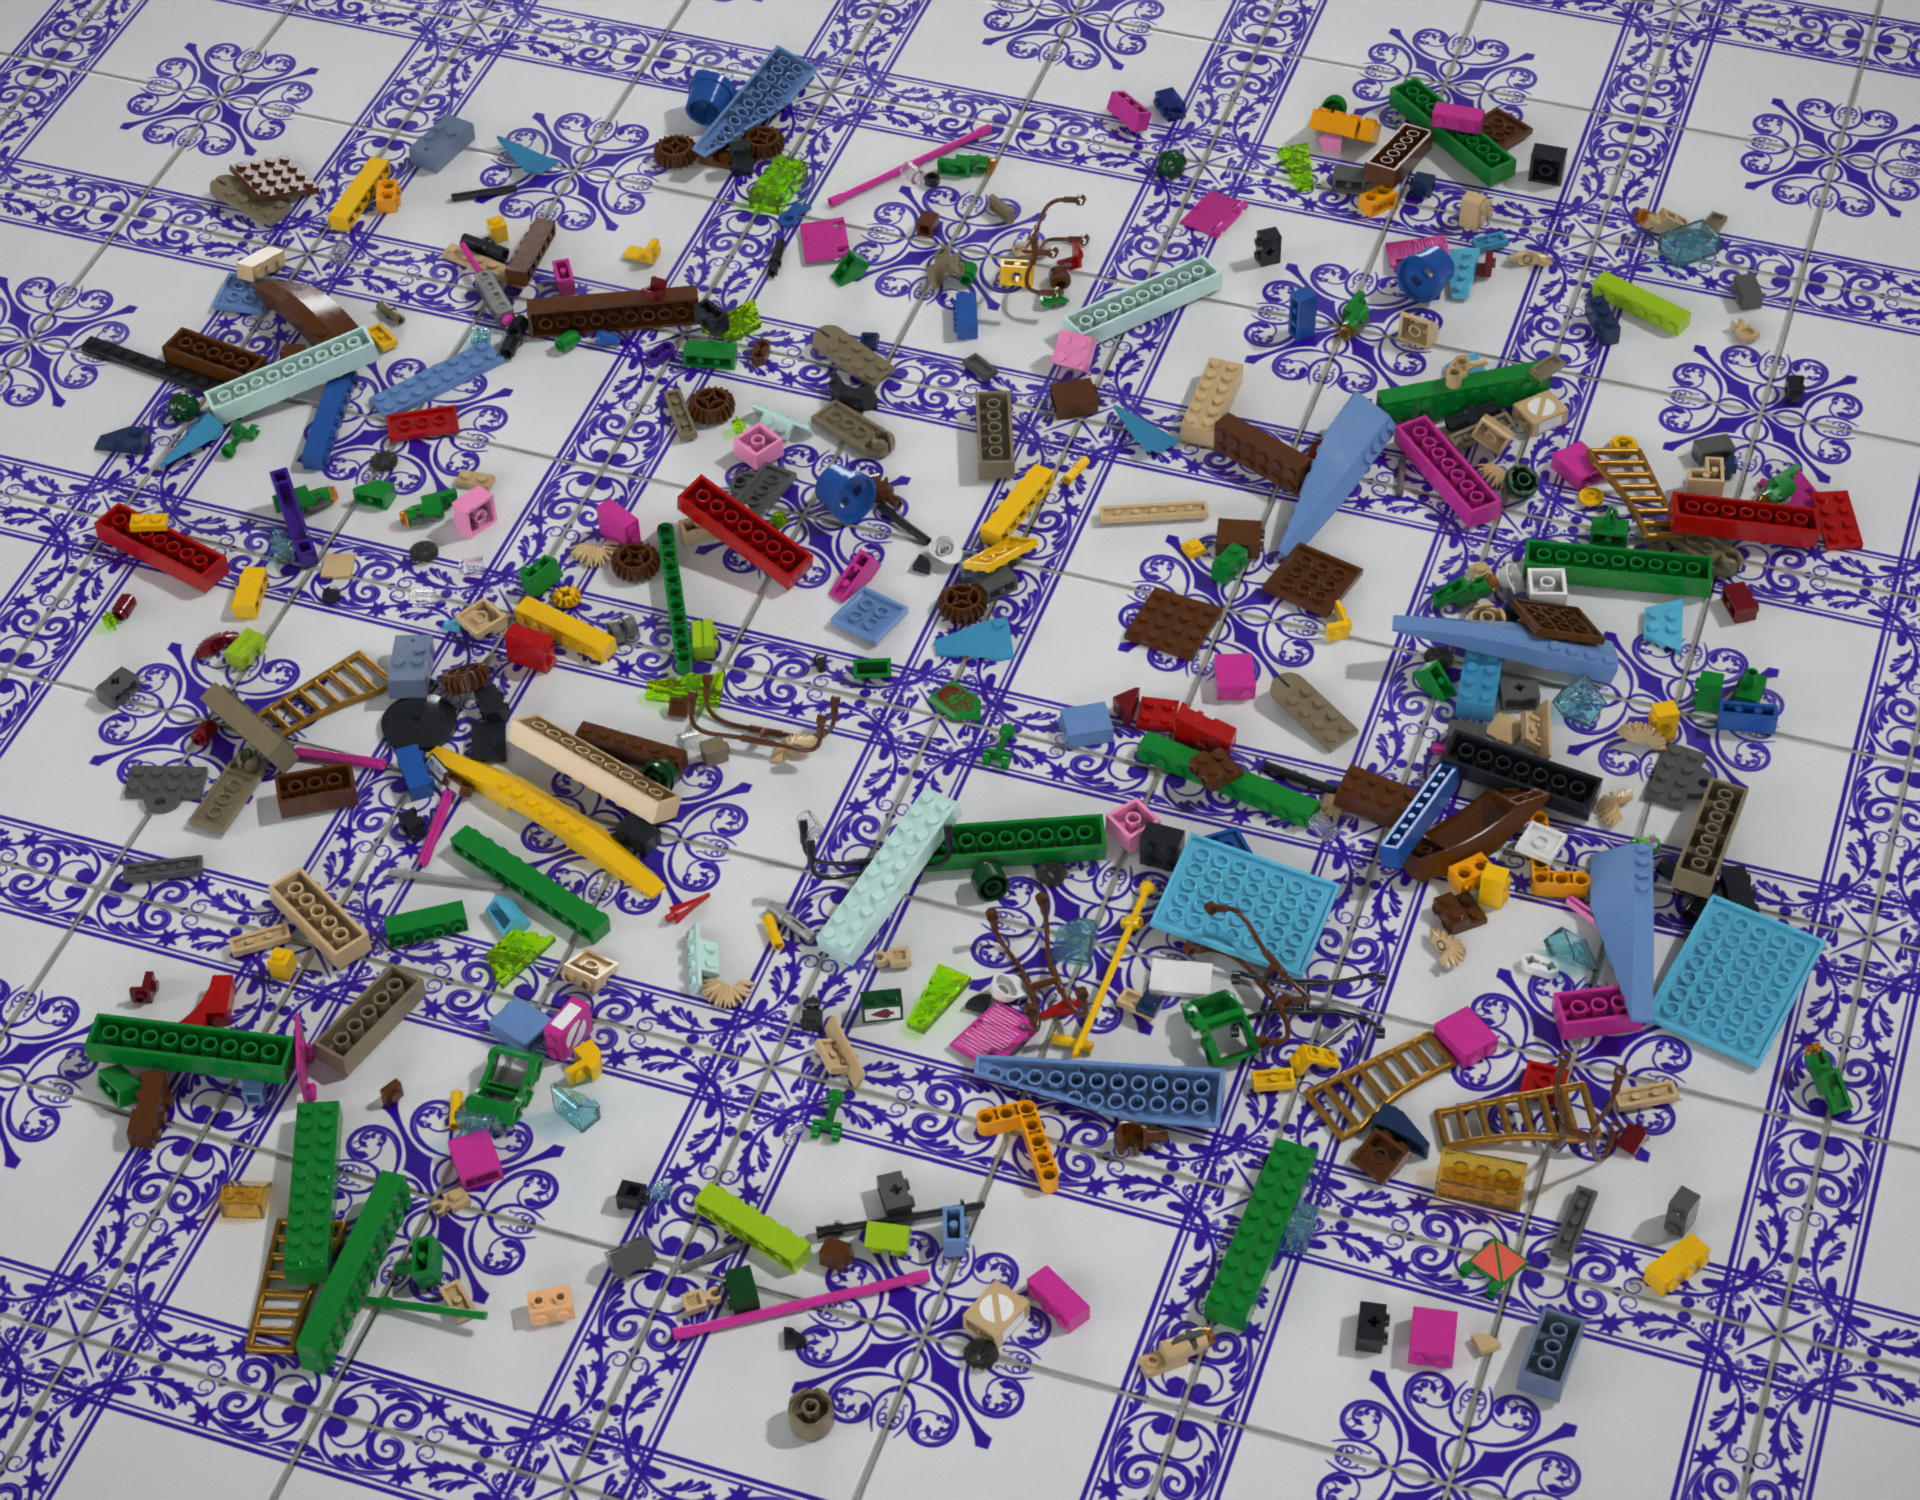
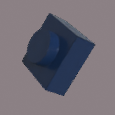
[860,332,880,351]
[1724,454,1738,481]
[1136,992,1163,1019]

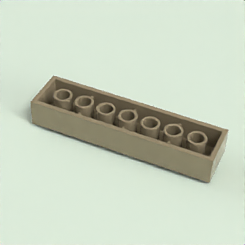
[1670,777,1749,899]

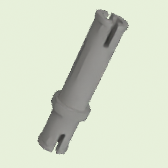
[767,901,817,944]

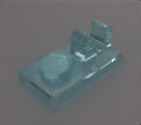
[268,528,296,564]

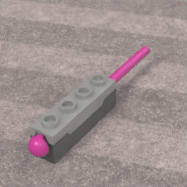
[460,242,515,329]

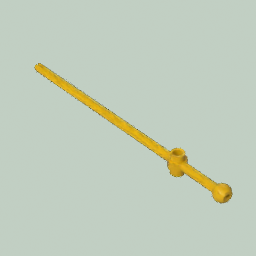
[1071,880,1155,1059]

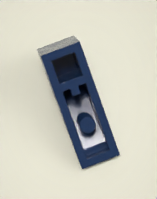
[95,426,151,455]
[1371,1102,1430,1160]

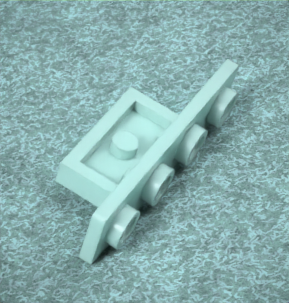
[750,403,815,442]
[685,923,720,996]

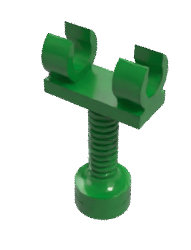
[220,420,260,459]
[982,723,1016,770]
[810,1089,845,1142]

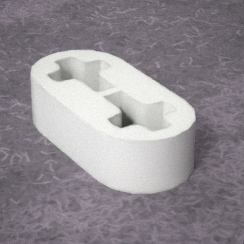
[1521,953,1560,979]

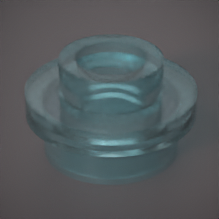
[650,1181,671,1201]

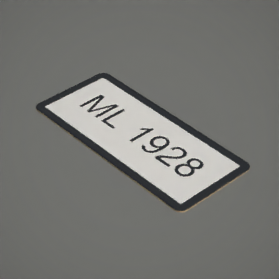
[424,753,450,784]

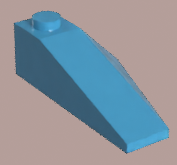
[497,136,559,175]
[1113,405,1180,454]
[159,412,224,467]
[934,617,1014,662]

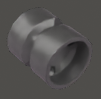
[606,613,639,644]

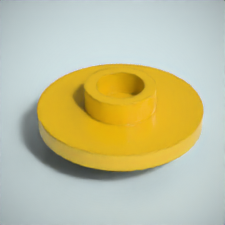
[1578,487,1604,506]

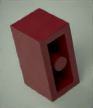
[1721,581,1759,624]

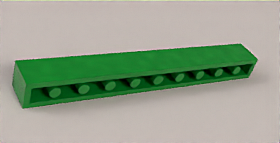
[1137,731,1320,830]
[450,825,611,945]

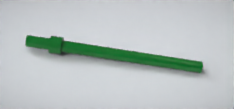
[364,1296,488,1320]

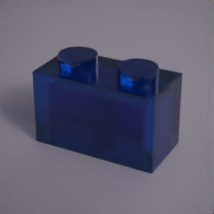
[1153,87,1186,123]

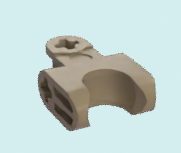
[927,246,964,289]

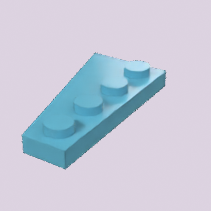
[1449,248,1481,299]

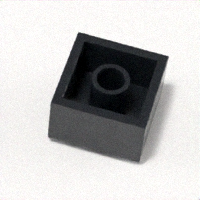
[1528,143,1568,186]
[1140,821,1185,872]

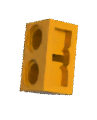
[375,179,402,213]
[1358,185,1397,218]
[1447,852,1492,894]

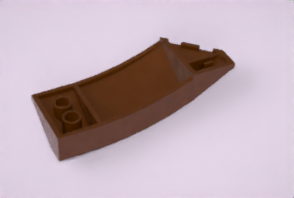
[252,279,359,347]
[1402,788,1550,883]

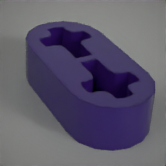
[647,341,675,367]

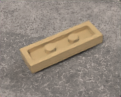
[228,922,292,958]
[1614,1080,1680,1112]

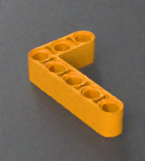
[1529,810,1591,898]
[976,1100,1059,1194]

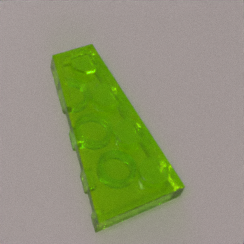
[1277,142,1314,193]
[645,671,726,708]
[906,963,972,1035]

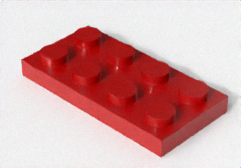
[386,405,460,443]
[1811,490,1863,550]

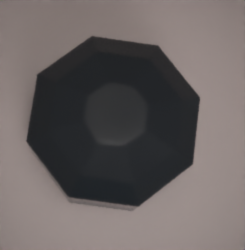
[924,172,940,187]
[322,586,341,604]

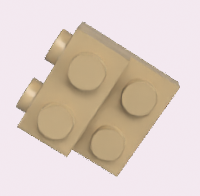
[455,597,508,640]
[561,948,619,993]

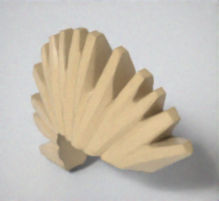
[1506,250,1553,266]
[1477,463,1507,491]
[569,540,619,567]
[1616,721,1667,751]
[771,732,817,762]
[1596,788,1633,827]
[1430,927,1466,969]
[701,977,755,1009]

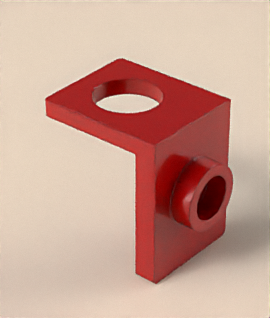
[1057,240,1083,271]

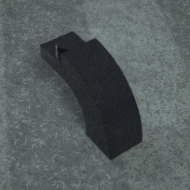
[828,371,878,411]

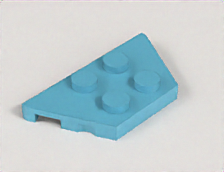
[1643,599,1683,655]

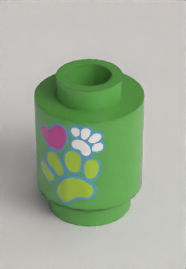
[1630,834,1661,854]

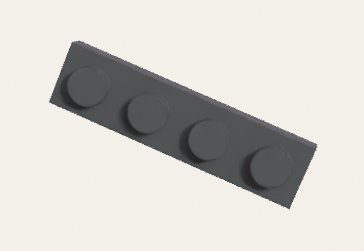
[123,855,204,884]
[1550,1185,1598,1262]

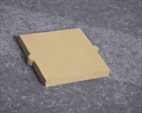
[320,553,356,580]
[1486,712,1521,747]

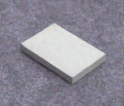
[1149,958,1213,998]

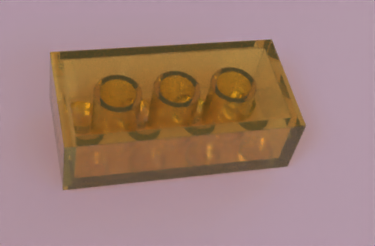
[1434,1147,1528,1212]

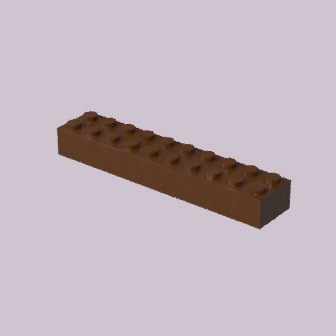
[527,285,699,338]

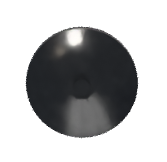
[381,693,458,753]

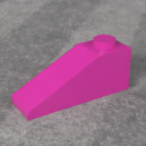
[829,549,882,603]

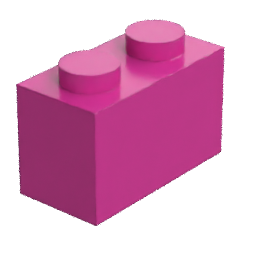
[552,258,576,296]

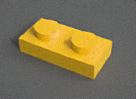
[367,323,398,352]
[129,513,169,532]
[1251,1067,1296,1092]

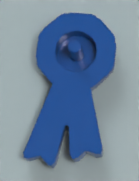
[778,202,812,228]

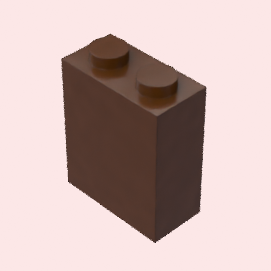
[1050,378,1101,420]
[1215,518,1265,559]

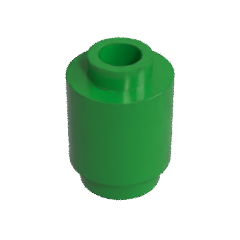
[958,261,978,286]
[554,330,581,353]

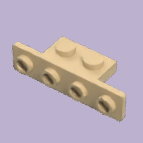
[1521,699,1552,760]
[814,1016,866,1088]

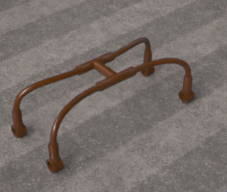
[1021,194,1090,299]
[687,673,840,752]
[985,892,1089,1033]
[1182,901,1311,1049]
[1551,1049,1627,1162]

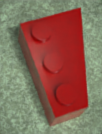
[1175,702,1237,756]

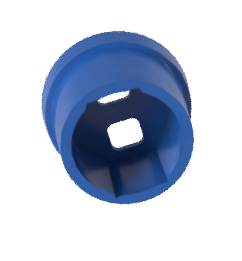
[686,71,736,126]
[1396,246,1455,303]
[815,464,877,524]

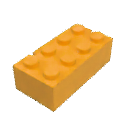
[1309,107,1382,144]

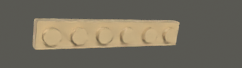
[442,243,533,290]
[1099,500,1209,524]

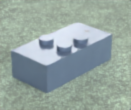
[409,114,475,174]
[387,634,435,699]
[1516,1306,1587,1403]

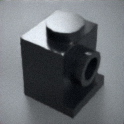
[1784,375,1805,403]
[398,807,426,842]
[616,1179,650,1211]

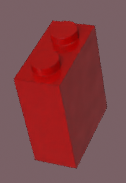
[504,623,557,674]

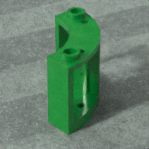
[1180,989,1261,1068]
[465,1044,545,1126]

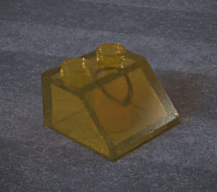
[218,1180,272,1219]

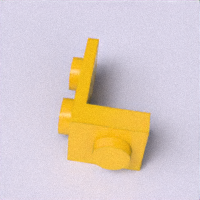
[624,238,661,265]
[1325,600,1352,642]
[1289,1044,1340,1076]

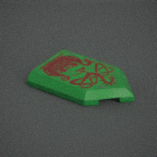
[928,680,981,721]

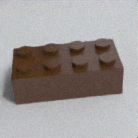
[274,762,359,819]
[1333,764,1419,829]

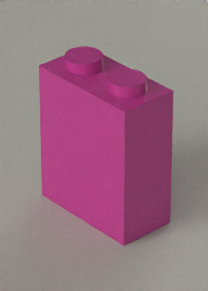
[1551,440,1608,491]
[597,498,641,548]
[1214,653,1256,700]
[1433,1006,1498,1069]
[447,1128,504,1191]
[1408,1306,1458,1369]

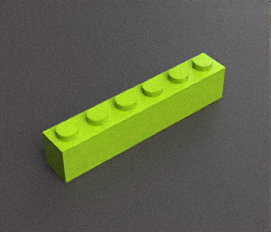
[1591,271,1691,336]
[694,1182,812,1274]

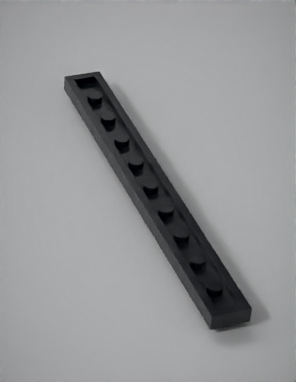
[81,336,224,395]

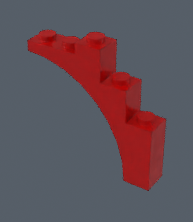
[178,975,236,1026]

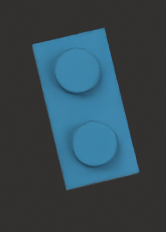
[1471,231,1509,253]

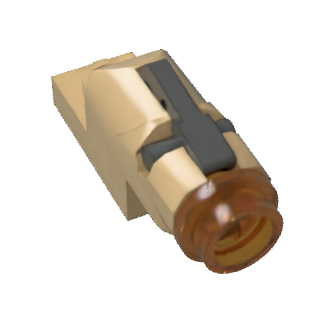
[1634,207,1692,237]
[1138,1326,1216,1379]

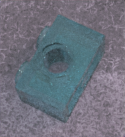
[1286,1201,1320,1255]

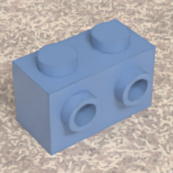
[942,1206,969,1257]

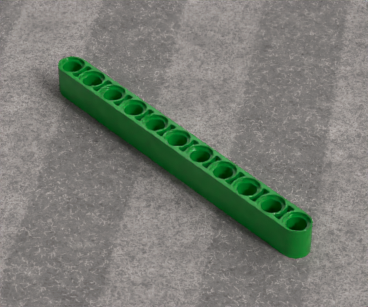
[657,523,693,675]

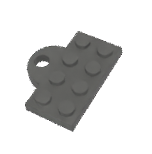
[730,462,797,519]
[1644,742,1713,811]
[124,765,209,814]

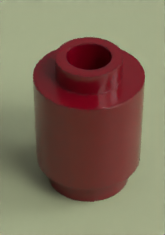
[111,594,137,621]
[191,719,218,747]

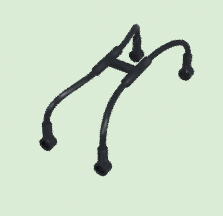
[798,819,953,880]
[1230,970,1386,1039]

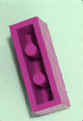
[1107,91,1152,132]
[1431,101,1485,134]
[1027,1265,1090,1333]

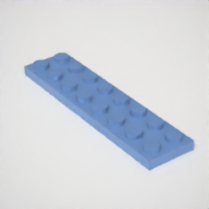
[368,340,505,420]

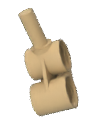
[1445,355,1488,389]

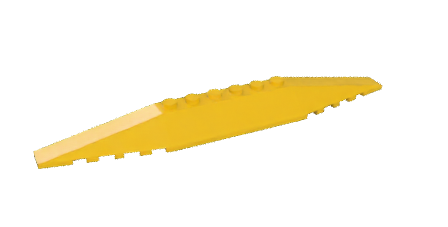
[425,746,666,899]

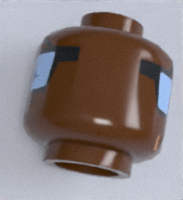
[1048,265,1071,290]

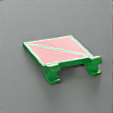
[1459,1237,1529,1298]

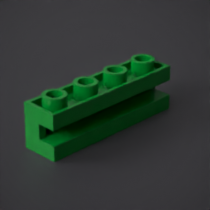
[383,900,469,948]

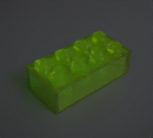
[748,154,808,216]

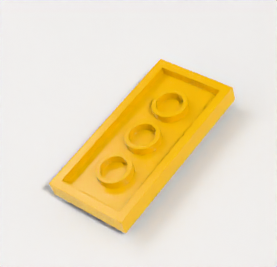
[962,536,1038,573]

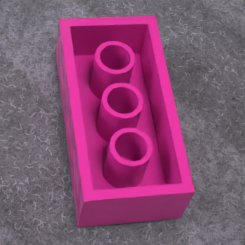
[1551,985,1643,1040]

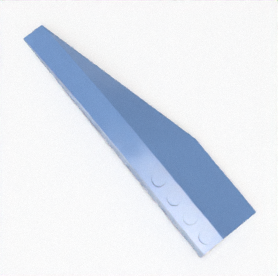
[692,45,818,158]
[1277,391,1397,559]
[1392,615,1618,684]
[1590,843,1654,1024]
[974,1054,1226,1128]

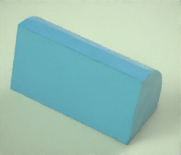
[485,895,531,936]

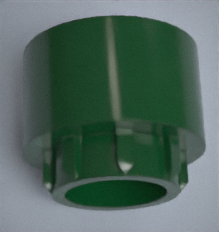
[971,862,1010,902]

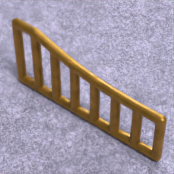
[1586,448,1684,540]
[256,650,388,738]
[1303,1031,1456,1141]
[1433,1081,1602,1151]
[245,1217,348,1355]

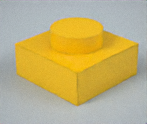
[1181,537,1206,560]

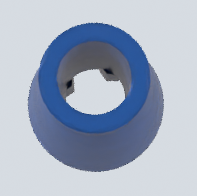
[595,329,621,346]

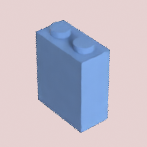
[1057,702,1114,749]
[489,996,552,1052]

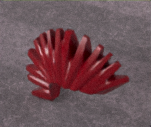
[195,631,241,659]

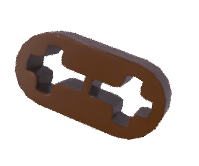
[751,339,771,367]
[441,772,474,798]

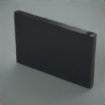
[471,721,507,762]

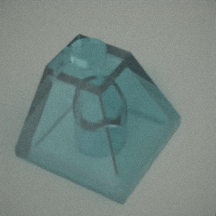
[1552,674,1607,727]
[1051,918,1098,966]
[1543,926,1599,972]
[550,1083,601,1133]

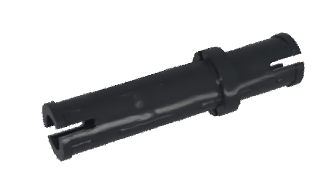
[767,239,786,278]

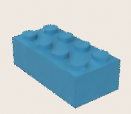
[1455,649,1503,722]

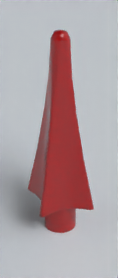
[665,893,710,924]
[1040,996,1080,1020]

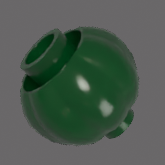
[1155,149,1187,179]
[167,392,200,423]

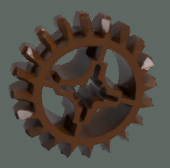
[742,125,785,161]
[654,134,696,170]
[688,386,735,426]
[611,540,660,583]
[938,582,987,625]
[440,662,491,695]

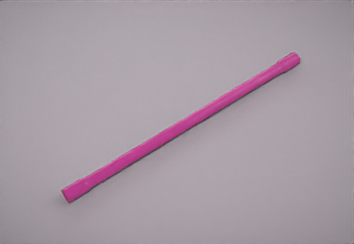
[827,124,992,207]
[672,1269,930,1341]

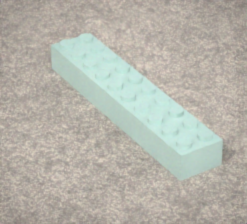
[1062,255,1222,344]
[204,325,380,425]
[816,786,962,967]

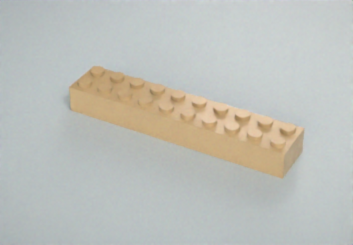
[508,714,682,825]

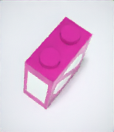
[543,996,594,1062]

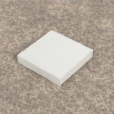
[1514,820,1568,865]

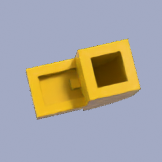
[565,1039,603,1087]

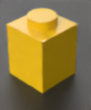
[486,215,509,244]
[267,947,297,981]

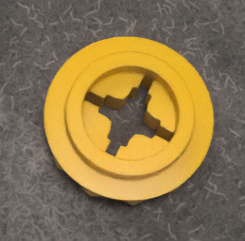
[1609,435,1638,457]
[552,584,581,608]

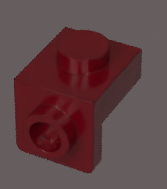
[1475,250,1496,277]
[640,276,668,301]
[129,971,159,1003]
[1615,1123,1650,1157]

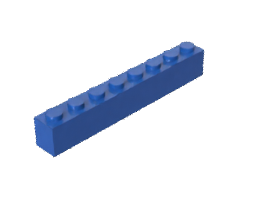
[301,371,358,471]
[1379,763,1459,869]

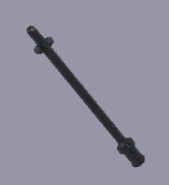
[815,1199,985,1239]

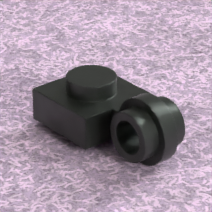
[802,995,823,1031]

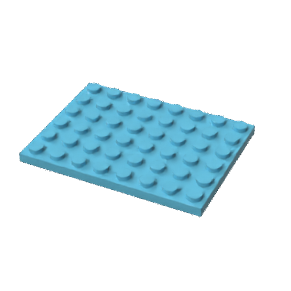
[1150,832,1341,979]
[1653,894,1826,1069]

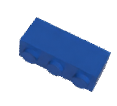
[1288,286,1318,342]
[953,293,978,340]
[1716,700,1778,735]
[395,743,436,802]

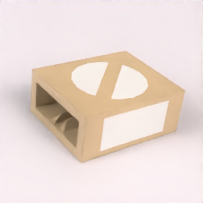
[1512,390,1569,437]
[963,1280,1030,1350]

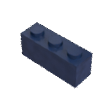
[1584,295,1621,346]

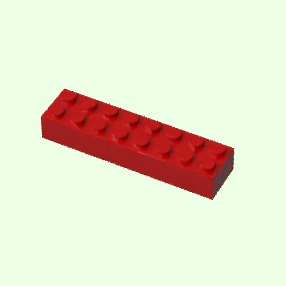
[677,474,813,590]
[1668,491,1821,549]
[94,502,230,593]

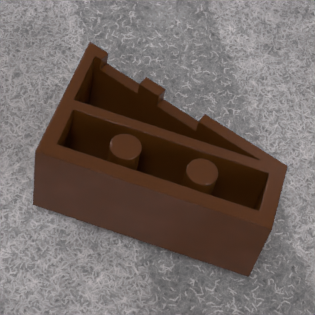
[127,1071,174,1149]

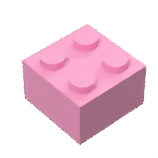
[1051,329,1098,373]
[733,422,784,472]
[452,485,497,539]
[1106,797,1161,854]

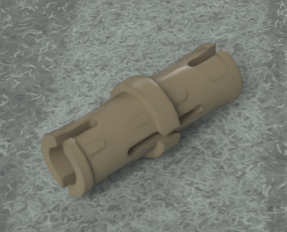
[376,300,405,326]

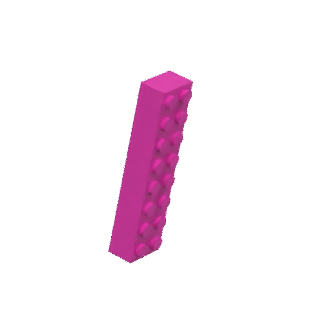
[1394,415,1502,529]

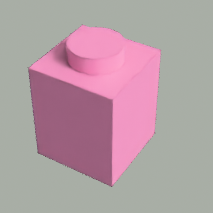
[1319,131,1343,153]

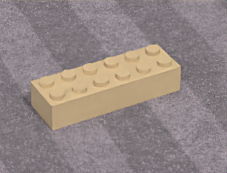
[1180,358,1243,447]
[268,867,372,970]

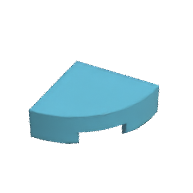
[443,619,463,633]

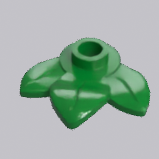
[1037,288,1069,308]

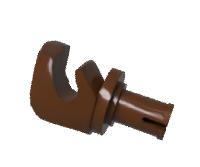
[870,472,903,510]
[1113,1121,1168,1156]

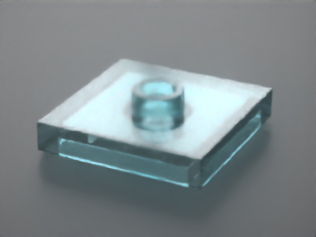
[454,1111,504,1136]

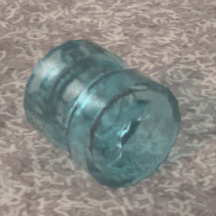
[471,327,491,344]

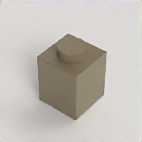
[699,735,730,768]

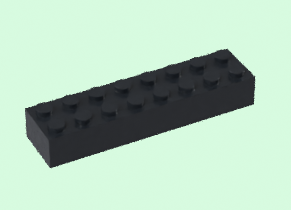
[1441,729,1603,822]

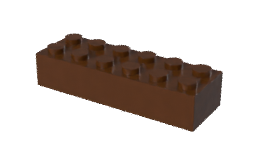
[1363,123,1434,188]
[162,327,268,383]
[1214,412,1312,496]

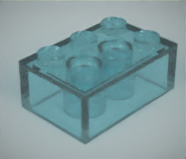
[1658,219,1721,269]

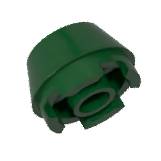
[1504,464,1539,499]
[640,759,679,791]

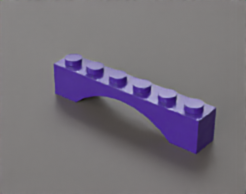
[269,467,319,568]

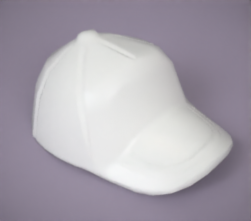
[929,533,963,564]
[1499,563,1526,594]
[990,973,1028,1003]

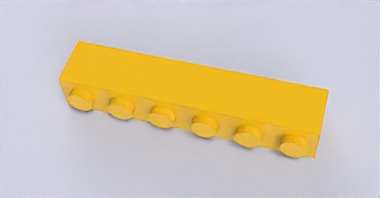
[328,156,391,232]
[980,464,1054,546]
[514,596,617,664]

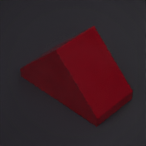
[1113,687,1140,727]

